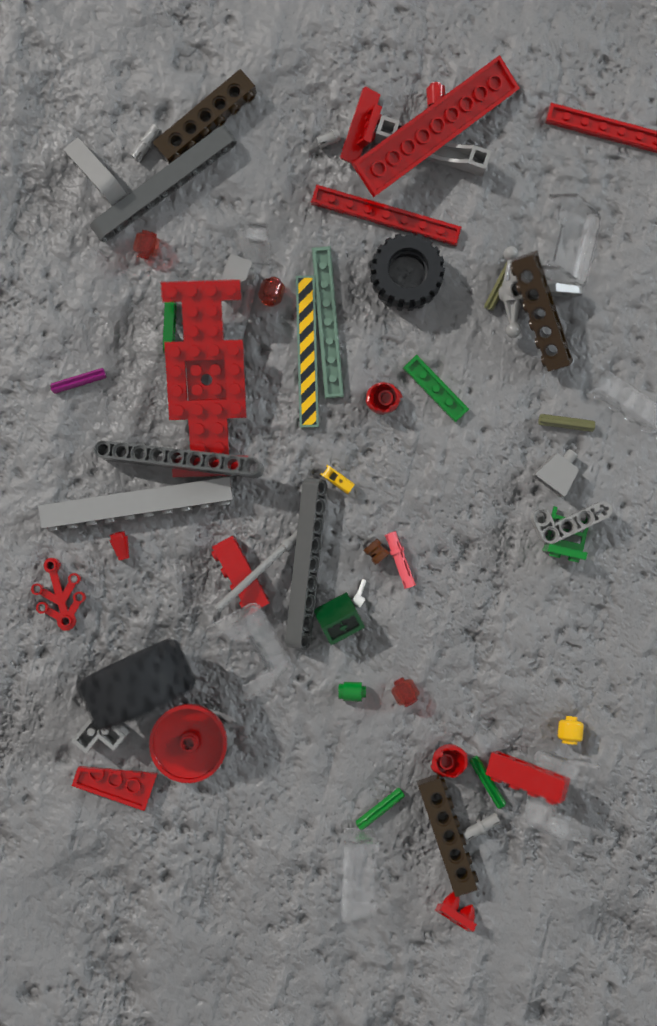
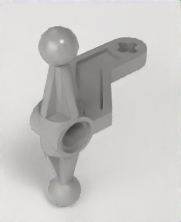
[498,246,582,338]

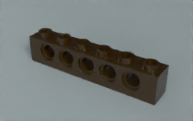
[153,69,256,164]
[510,250,573,372]
[417,774,479,897]

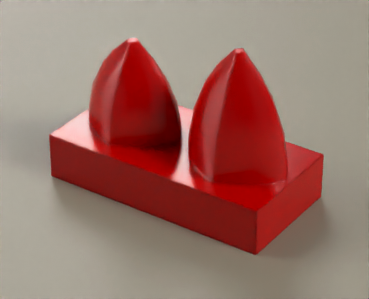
[435,892,477,932]

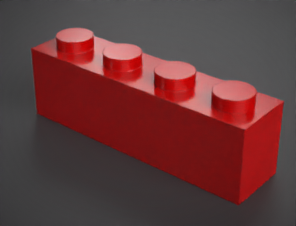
[211,536,270,614]
[485,751,571,805]

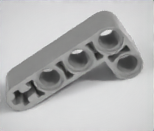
[63,137,127,207]
[530,501,612,544]

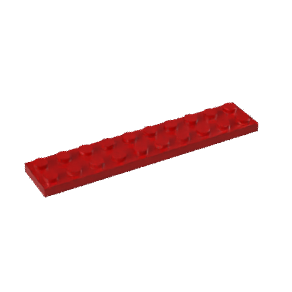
[351,55,520,197]

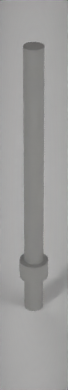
[214,531,297,613]

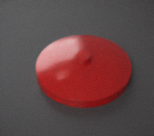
[149,704,228,783]

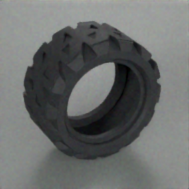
[78,639,196,731]

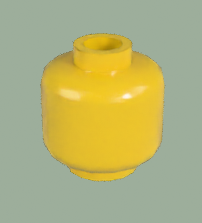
[557,716,584,745]

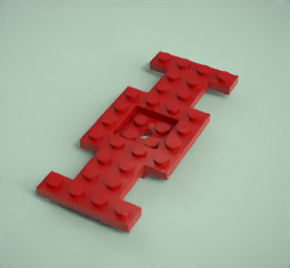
[161,280,249,478]

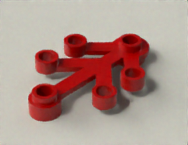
[31,558,86,631]

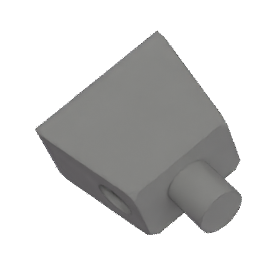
[532,449,579,497]

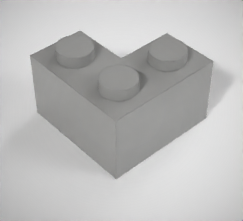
[71,717,131,753]

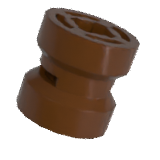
[363,538,389,565]

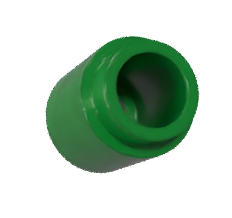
[338,682,366,702]

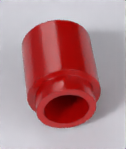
[426,82,446,108]

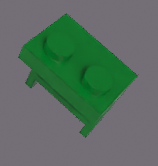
[542,506,588,563]

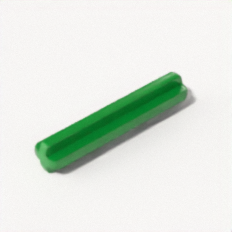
[469,755,506,809]
[356,788,405,830]

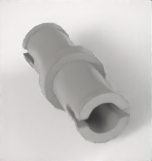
[130,123,162,162]
[462,812,502,842]

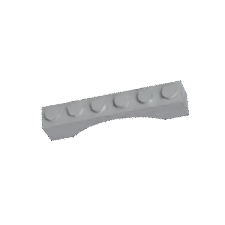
[375,115,492,177]

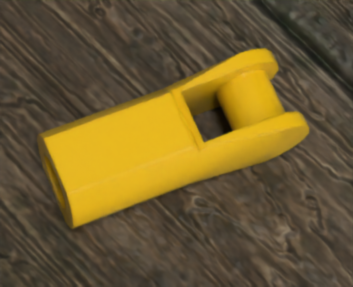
[320,465,355,495]

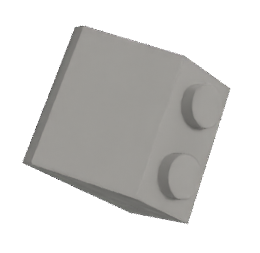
[221,254,257,293]

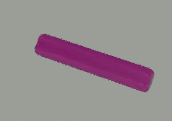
[50,368,107,394]

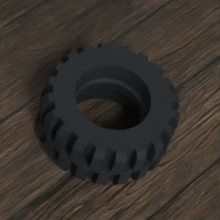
[370,232,445,311]

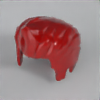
[366,382,402,415]
[430,744,468,778]

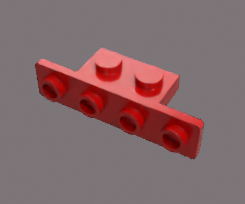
[340,87,382,164]

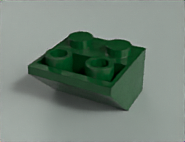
[314,592,365,646]

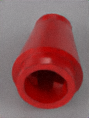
[109,531,130,560]

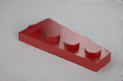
[71,766,158,811]

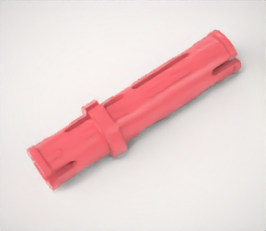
[385,531,416,589]

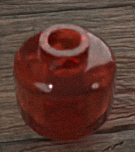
[133,230,160,260]
[258,277,285,307]
[391,677,420,708]

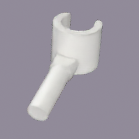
[352,579,366,607]

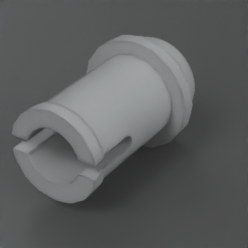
[316,129,341,149]

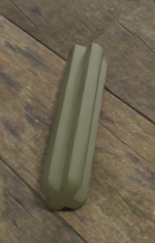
[484,262,507,311]
[538,414,595,432]

